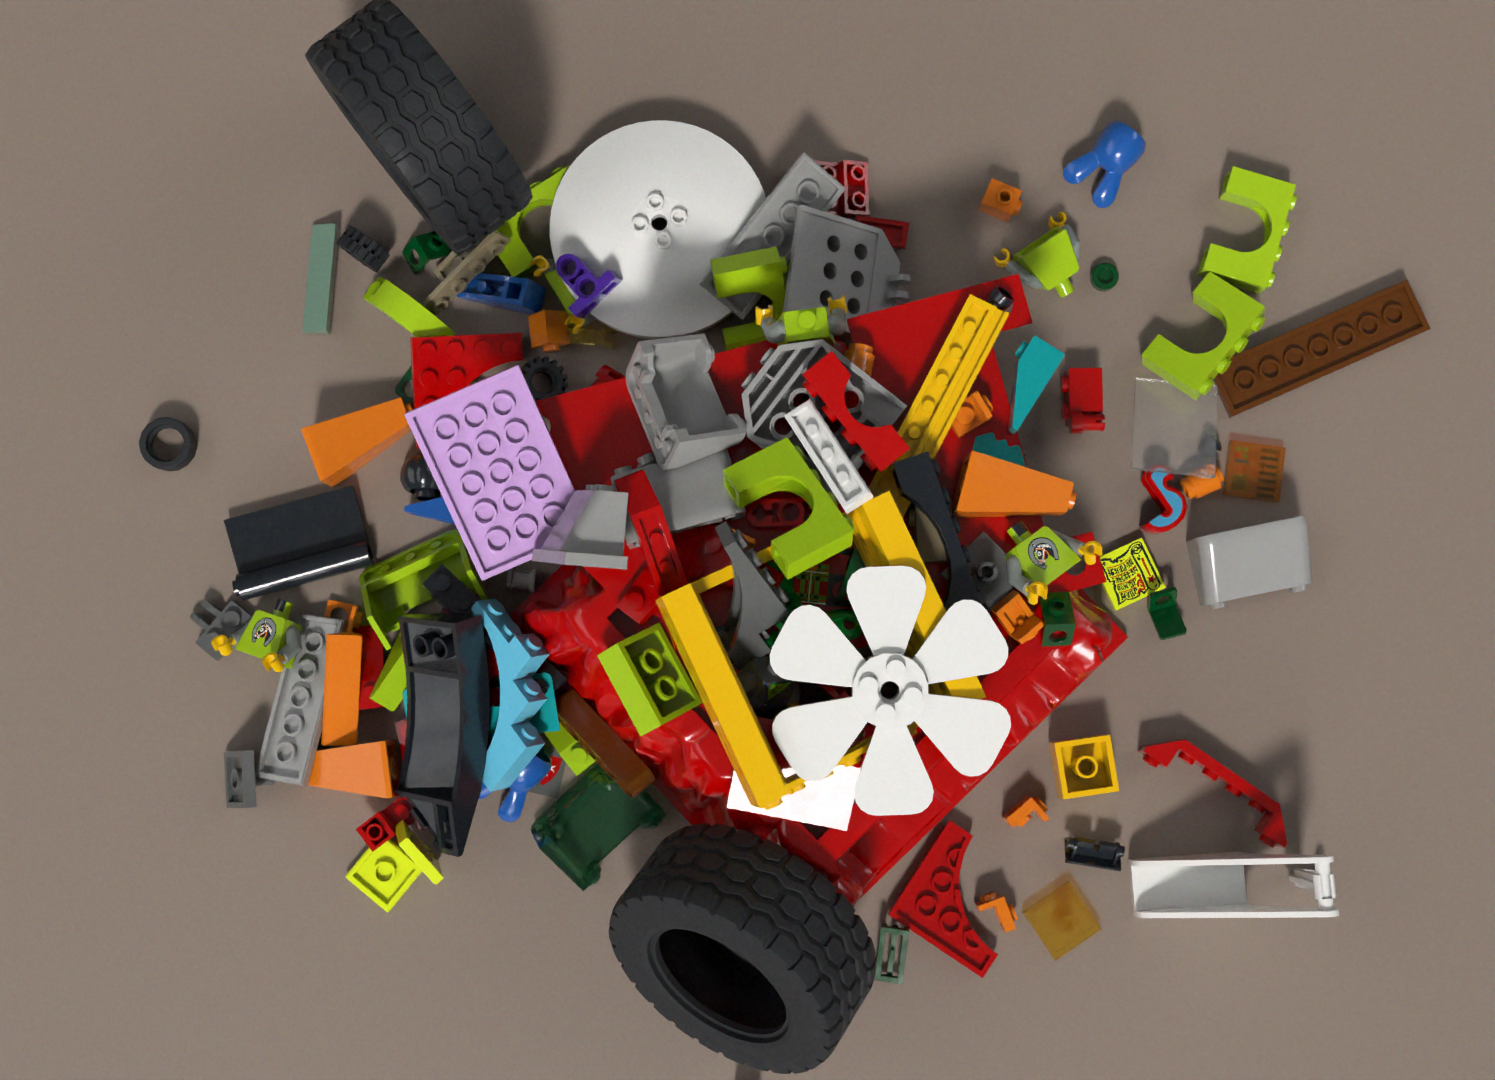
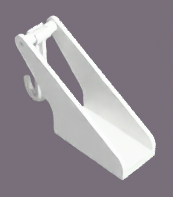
[1128,851,1339,918]

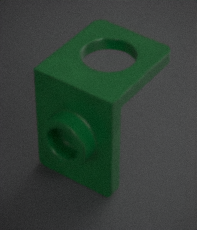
[402,231,452,274]
[1148,587,1187,640]
[1039,592,1076,647]

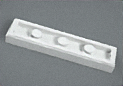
[784,399,873,514]

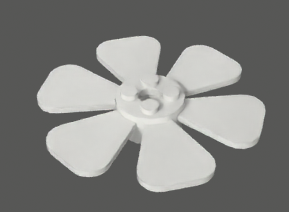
[770,566,1011,816]

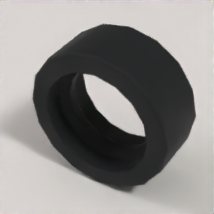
[139,417,197,472]

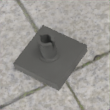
[940,531,1014,612]
[224,750,276,808]

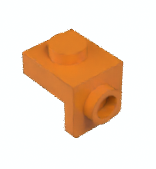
[991,590,1044,644]
[974,891,1018,933]

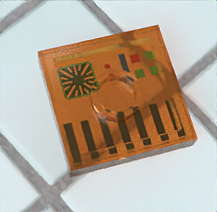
[1222,440,1286,503]

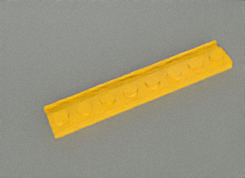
[868,294,1009,518]

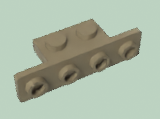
[421,230,511,315]

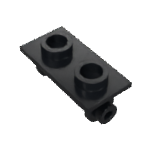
[1064,835,1125,872]

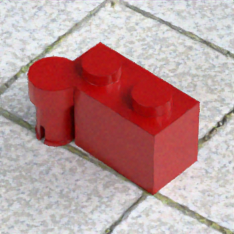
[1060,368,1105,434]

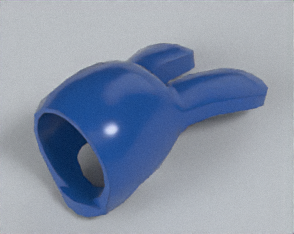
[1063,120,1146,208]
[479,746,552,822]

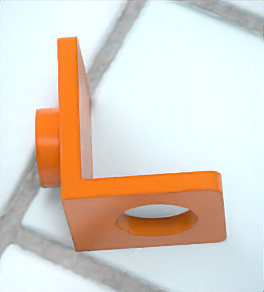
[324,600,363,632]

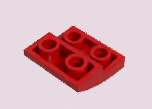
[814,160,869,218]

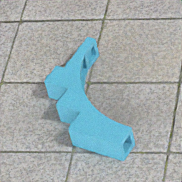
[471,599,550,792]

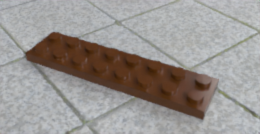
[1213,280,1431,418]

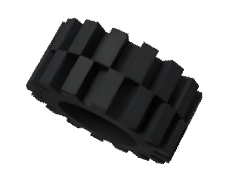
[336,225,390,273]
[521,356,568,401]

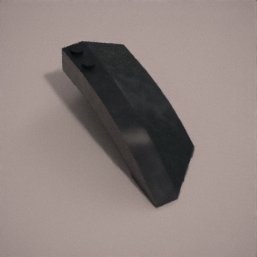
[394,613,490,857]

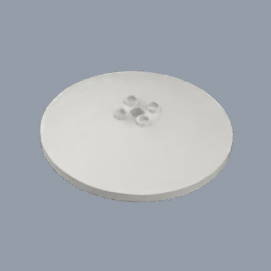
[550,120,766,339]

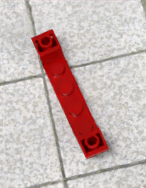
[614,469,688,649]
[356,738,493,852]
[1138,739,1288,848]

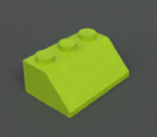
[597,623,702,737]

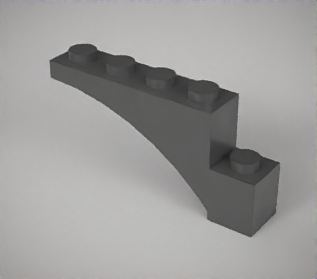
[715,521,790,670]

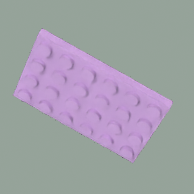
[404,364,575,581]

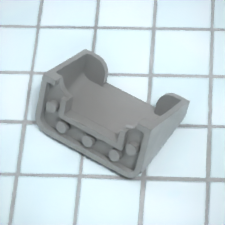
[625,333,747,470]
[610,449,746,549]
[1186,515,1312,610]

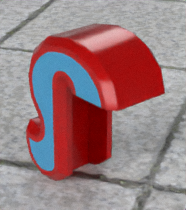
[1140,465,1187,534]

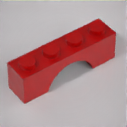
[802,351,910,472]

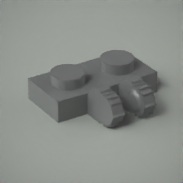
[190,598,253,661]

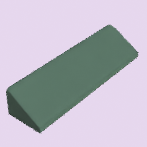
[302,223,340,335]

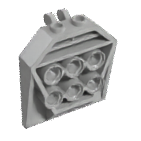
[783,205,912,340]
[741,339,907,498]

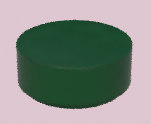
[1090,263,1119,291]

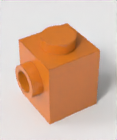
[978,178,1023,222]
[528,310,570,353]

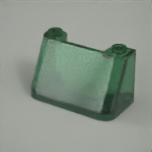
[531,763,667,891]

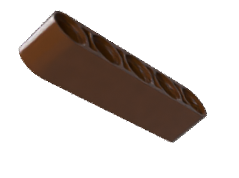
[555,687,656,799]

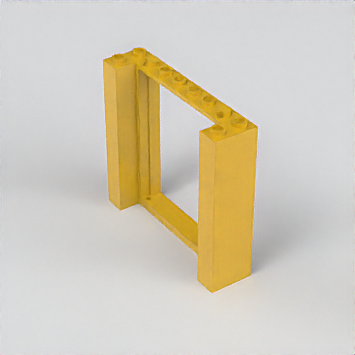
[655,491,986,811]

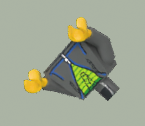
[737,656,802,711]

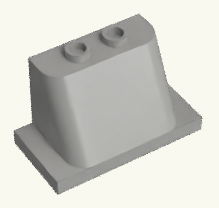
[532,484,628,569]

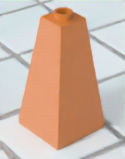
[301,397,414,488]
[952,451,1077,518]
[308,740,400,798]

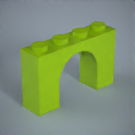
[488,165,570,278]
[1197,166,1297,294]
[710,247,788,351]
[1142,272,1266,401]
[723,437,855,580]

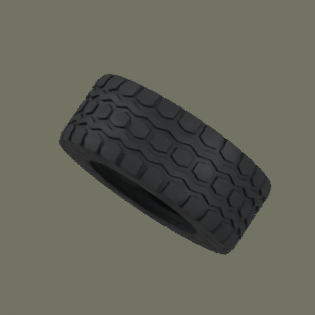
[305,0,533,255]
[609,823,876,1074]

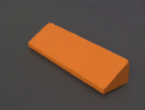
[321,631,362,746]

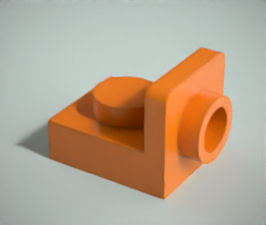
[951,391,993,438]
[1002,795,1049,828]

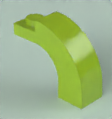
[362,276,455,337]

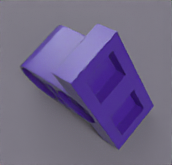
[556,254,623,319]

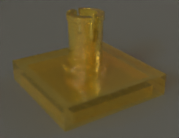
[1022,881,1101,961]

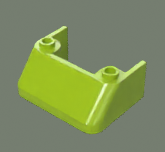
[359,530,488,650]

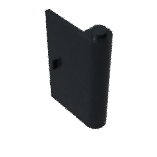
[224,485,374,601]

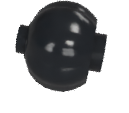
[400,449,441,501]

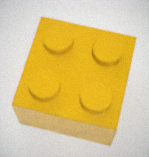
[1049,734,1119,799]

